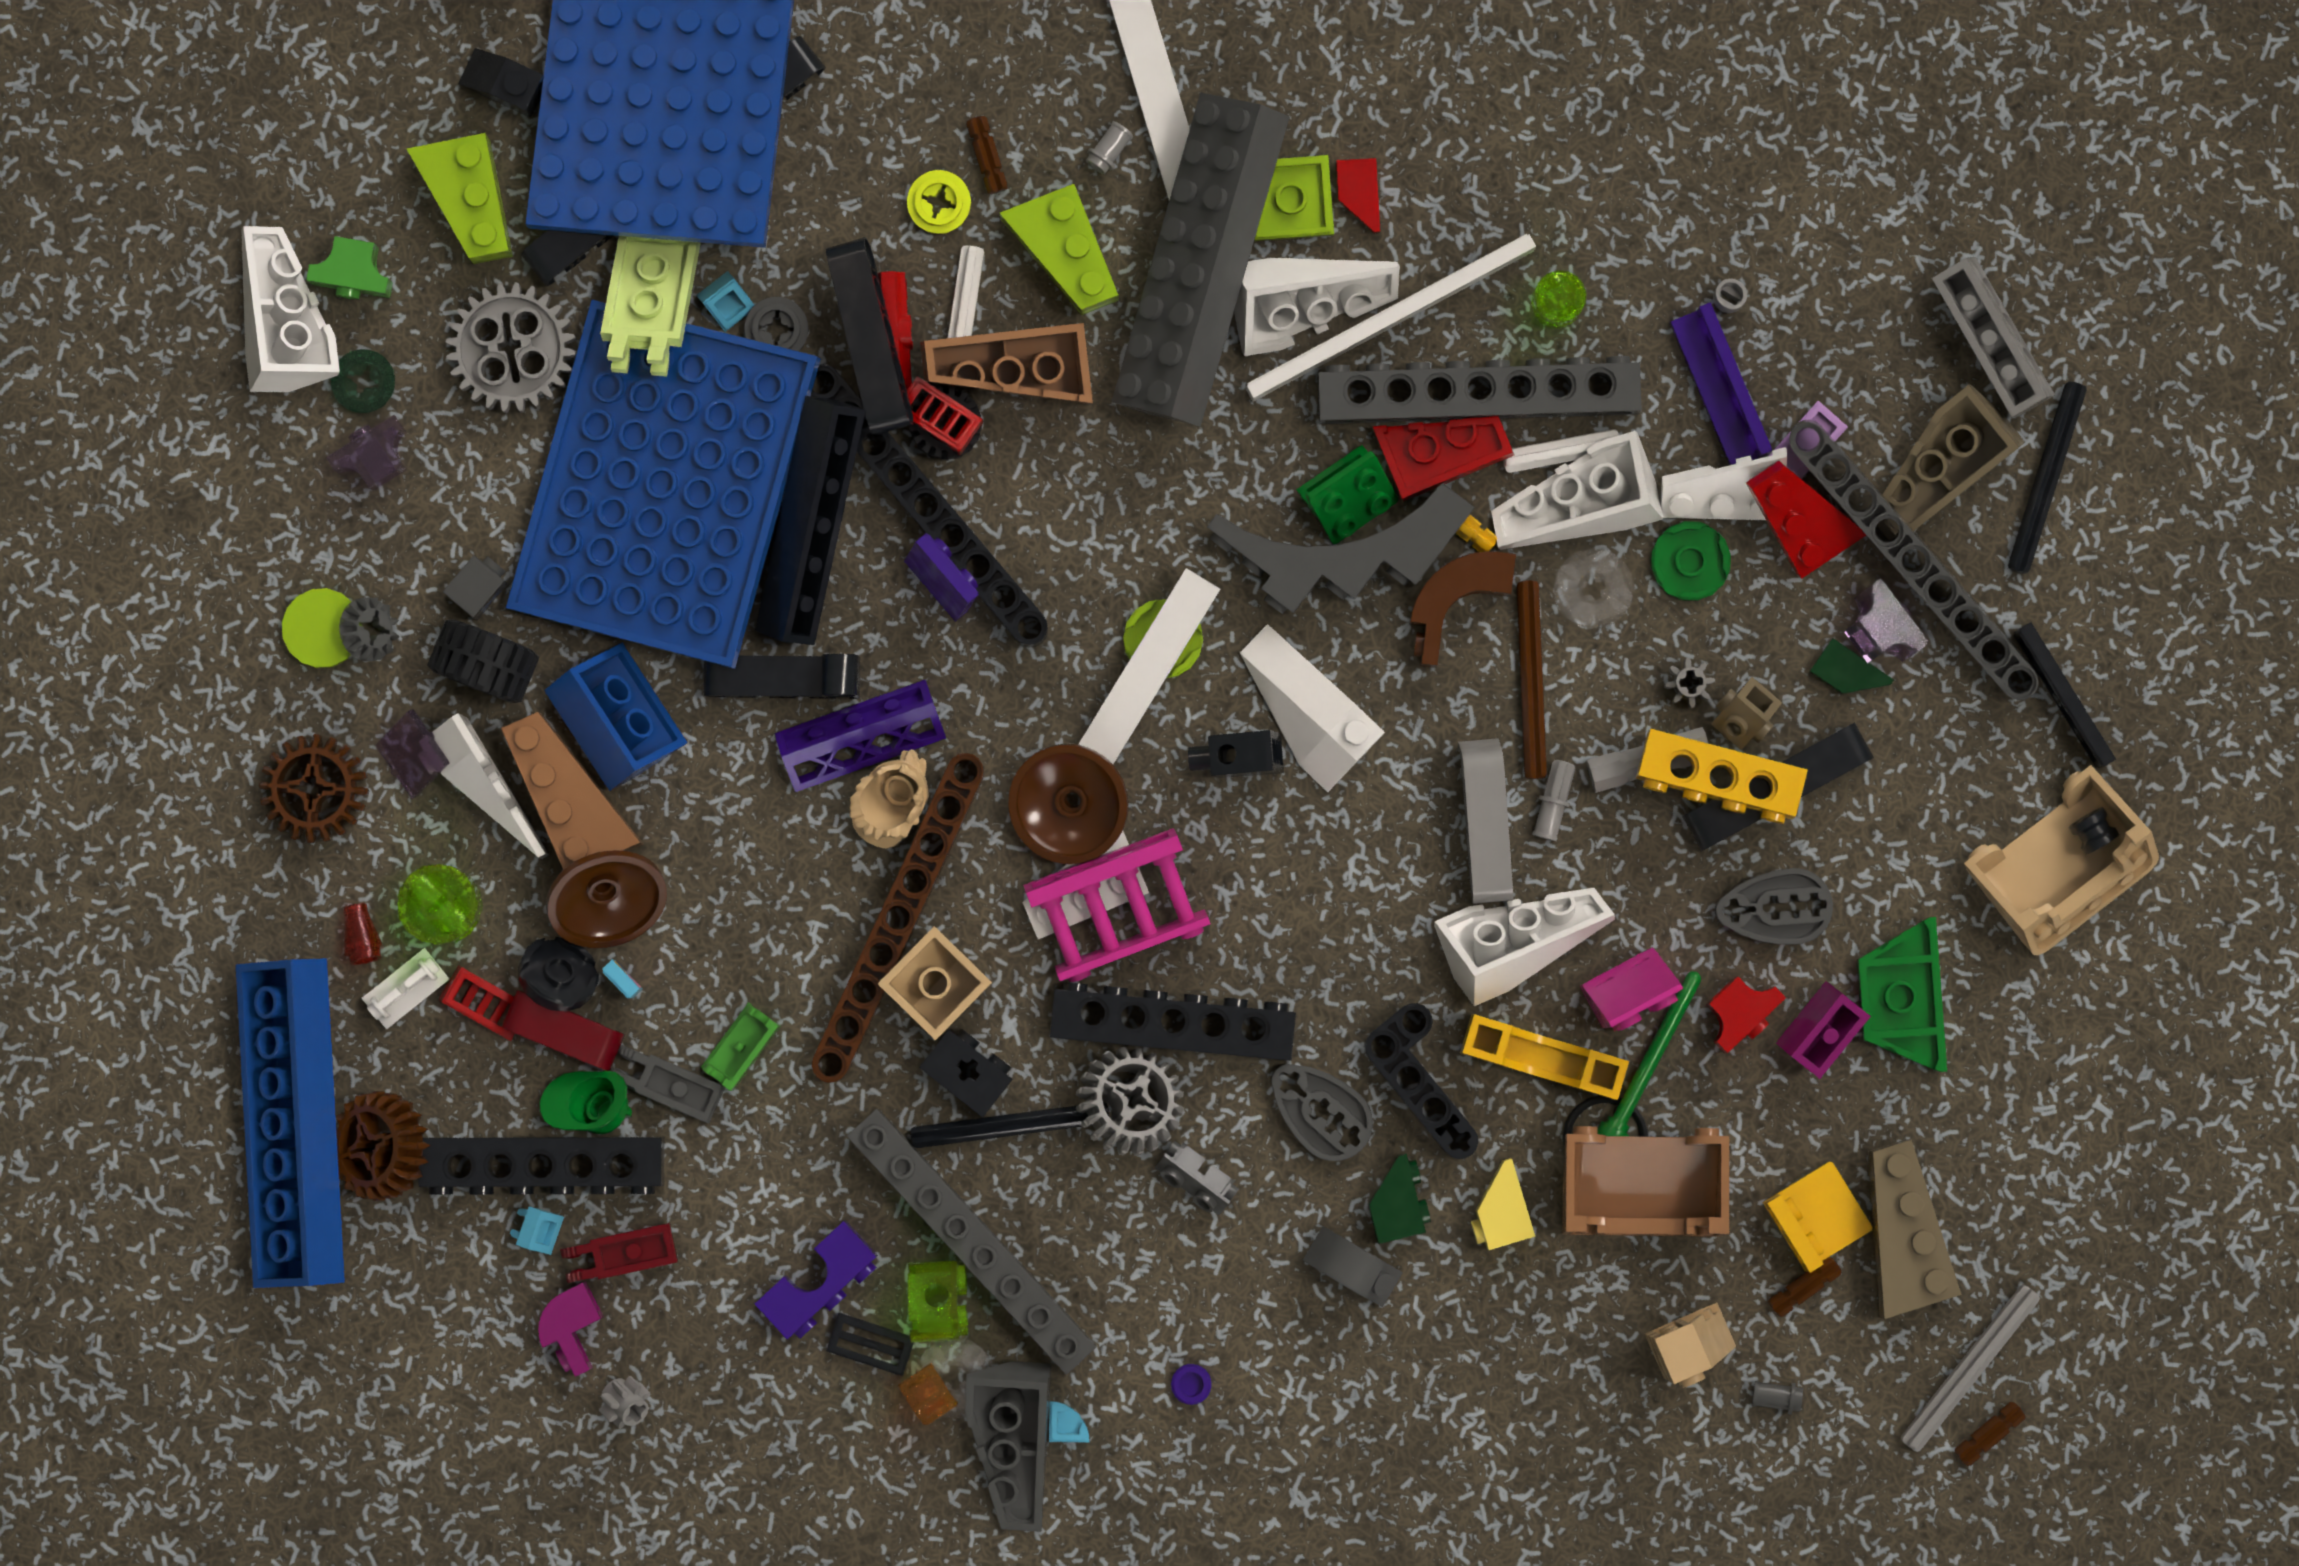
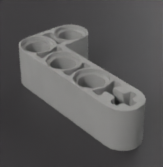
[1458,738,1513,904]

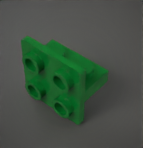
[1296,445,1399,545]

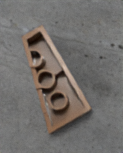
[920,323,1093,404]
[501,712,644,870]

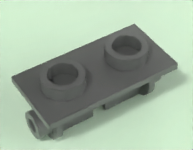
[1155,1141,1239,1215]

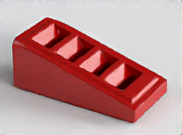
[907,376,984,455]
[438,965,515,1041]

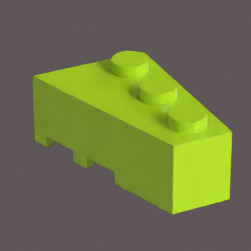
[407,133,513,264]
[999,184,1119,315]

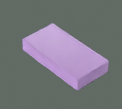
[1769,401,1848,479]

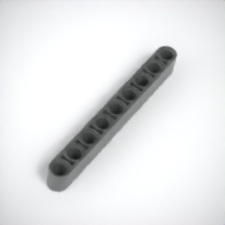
[1789,420,2038,700]

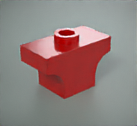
[1706,976,1786,1053]

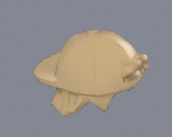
[850,749,929,849]

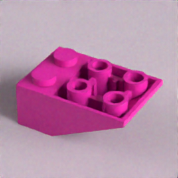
[1580,947,1683,1031]

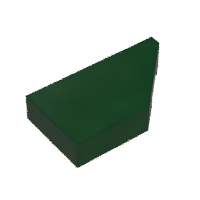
[1809,638,1894,694]

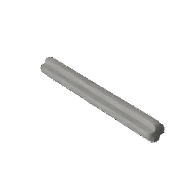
[1901,1285,2040,1452]

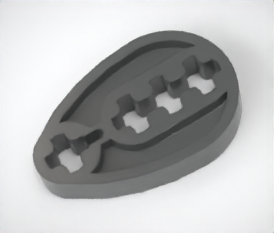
[1715,868,1833,945]
[1271,1064,1373,1161]

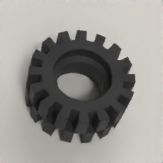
[909,386,982,461]

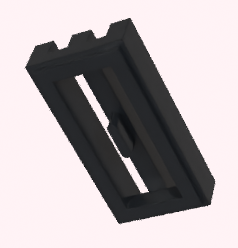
[826,1312,916,1376]

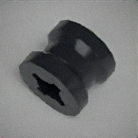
[2069,807,2120,855]

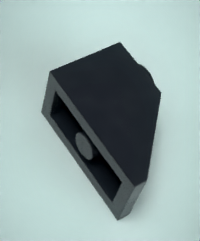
[458,48,544,118]

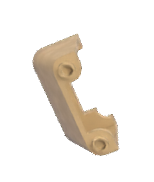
[1964,765,2159,955]

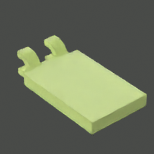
[600,236,701,377]

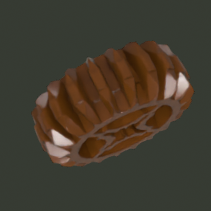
[259,734,369,843]
[336,1091,430,1201]

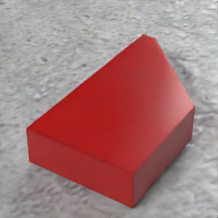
[1336,158,1380,234]

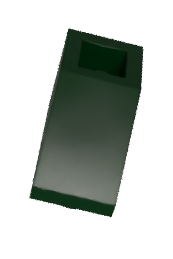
[1368,1153,1431,1244]

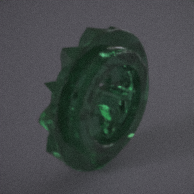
[331,349,396,414]

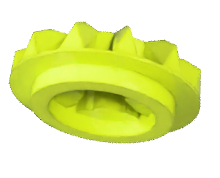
[907,170,971,234]

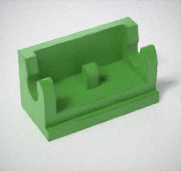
[701,1002,781,1091]

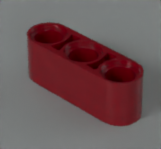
[502,990,625,1071]

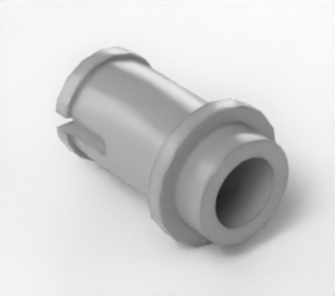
[1086,121,1133,175]

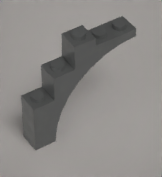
[1207,483,1475,614]

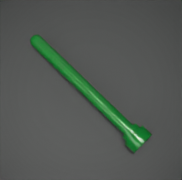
[1598,971,1701,1136]

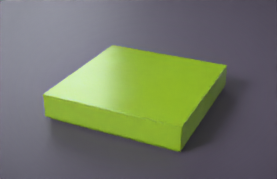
[1254,155,1334,242]

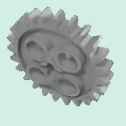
[445,282,577,413]

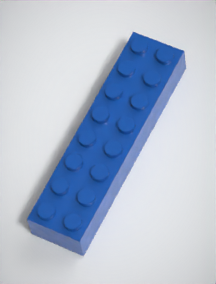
[236,958,345,1288]

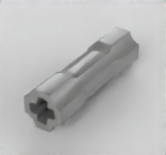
[1586,727,1708,793]

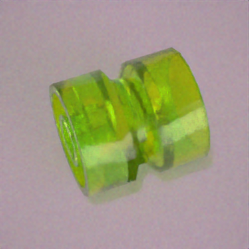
[1531,270,1586,329]

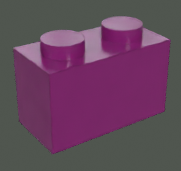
[1776,981,1871,1079]

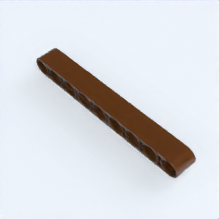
[812,753,985,1083]

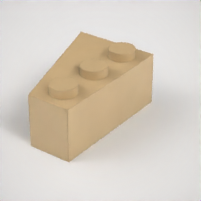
[1644,1302,1736,1388]

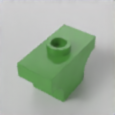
[306,236,393,300]

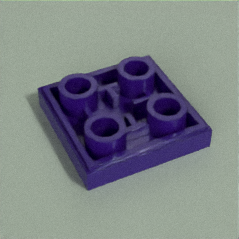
[904,533,979,622]

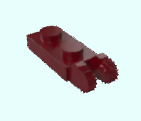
[560,1223,678,1283]

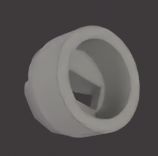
[1713,279,1747,314]

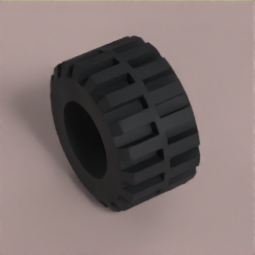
[427,619,539,703]

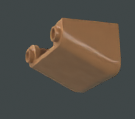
[1562,1126,1729,1237]

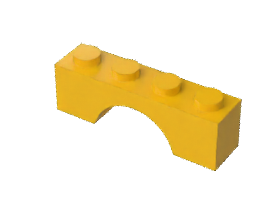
[1460,1014,1629,1100]

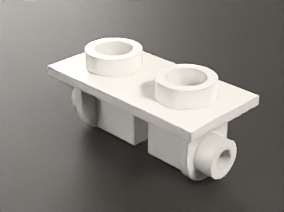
[362,948,450,1030]

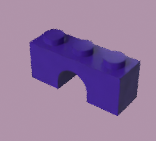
[755,1220,878,1339]

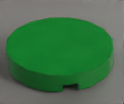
[1651,521,1731,601]

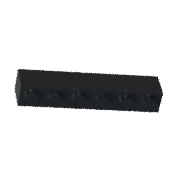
[755,396,866,645]

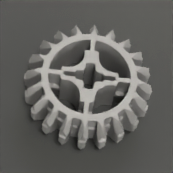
[1076,1047,1184,1156]

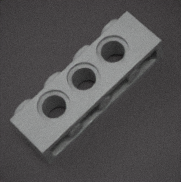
[1932,257,2055,417]

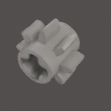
[1664,658,1715,709]
[599,1376,651,1429]

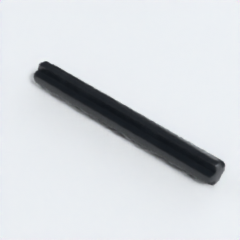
[2008,381,2087,574]
[910,1102,1110,1148]

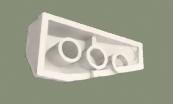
[241,226,340,392]
[1234,258,1400,356]
[1491,431,1663,550]
[1240,624,1385,792]
[421,713,549,859]

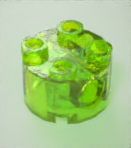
[397,864,483,946]
[908,1261,968,1342]

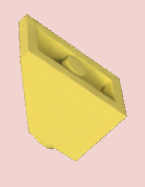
[1471,1158,1535,1250]

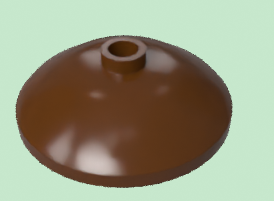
[1008,744,1129,864]
[546,850,667,948]

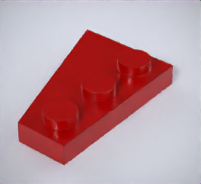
[1372,416,1514,502]
[1746,461,1866,579]

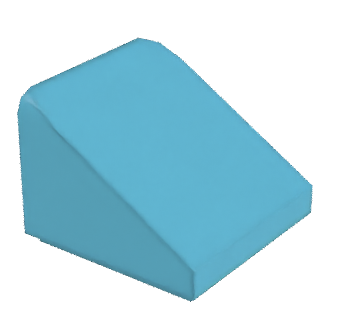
[696,271,754,332]

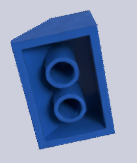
[544,642,687,791]

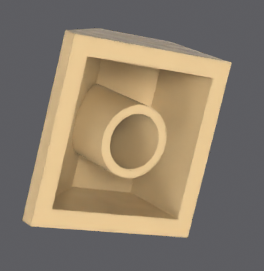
[878,926,992,1040]

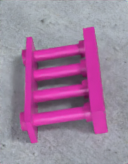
[1023,828,1211,982]

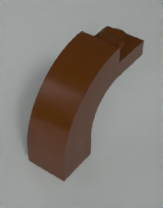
[1409,551,1516,668]

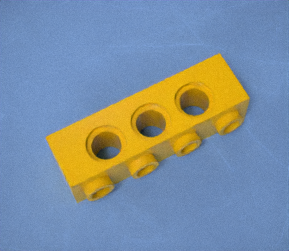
[1636,728,1808,824]

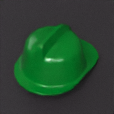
[540,1071,632,1135]

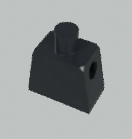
[1188,730,1284,778]

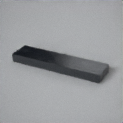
[2014,622,2116,768]

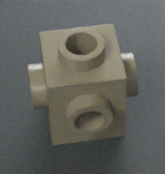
[1711,677,1782,750]

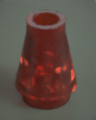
[343,903,384,965]

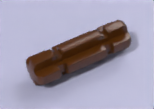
[966,116,1008,194]
[1768,1257,1842,1317]
[1955,1402,2026,1466]

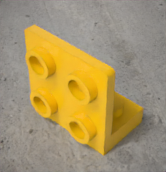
[1762,1162,1873,1273]

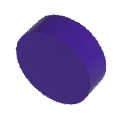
[1171,1364,1212,1405]

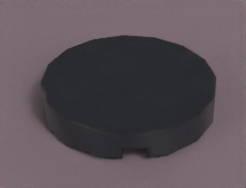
[518,937,599,1012]

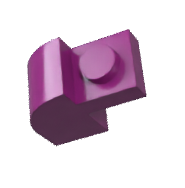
[538,1281,604,1377]

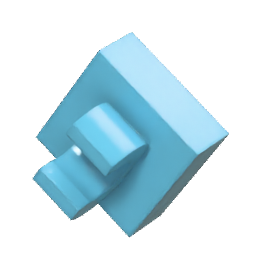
[510,1206,564,1255]

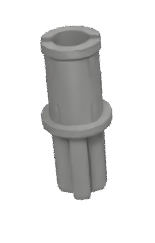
[1532,760,1576,842]

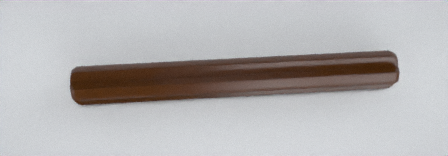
[1517,580,1547,779]

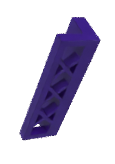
[1670,302,1772,466]
[774,680,946,792]

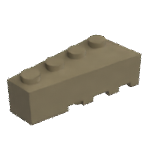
[1867,1139,1962,1319]

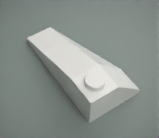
[1434,888,1615,1006]

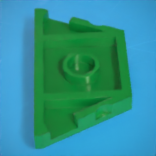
[1857,917,1948,1072]

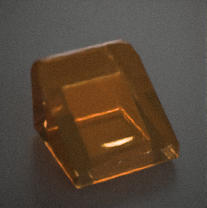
[898,1363,958,1425]

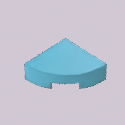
[1049,1401,1090,1443]

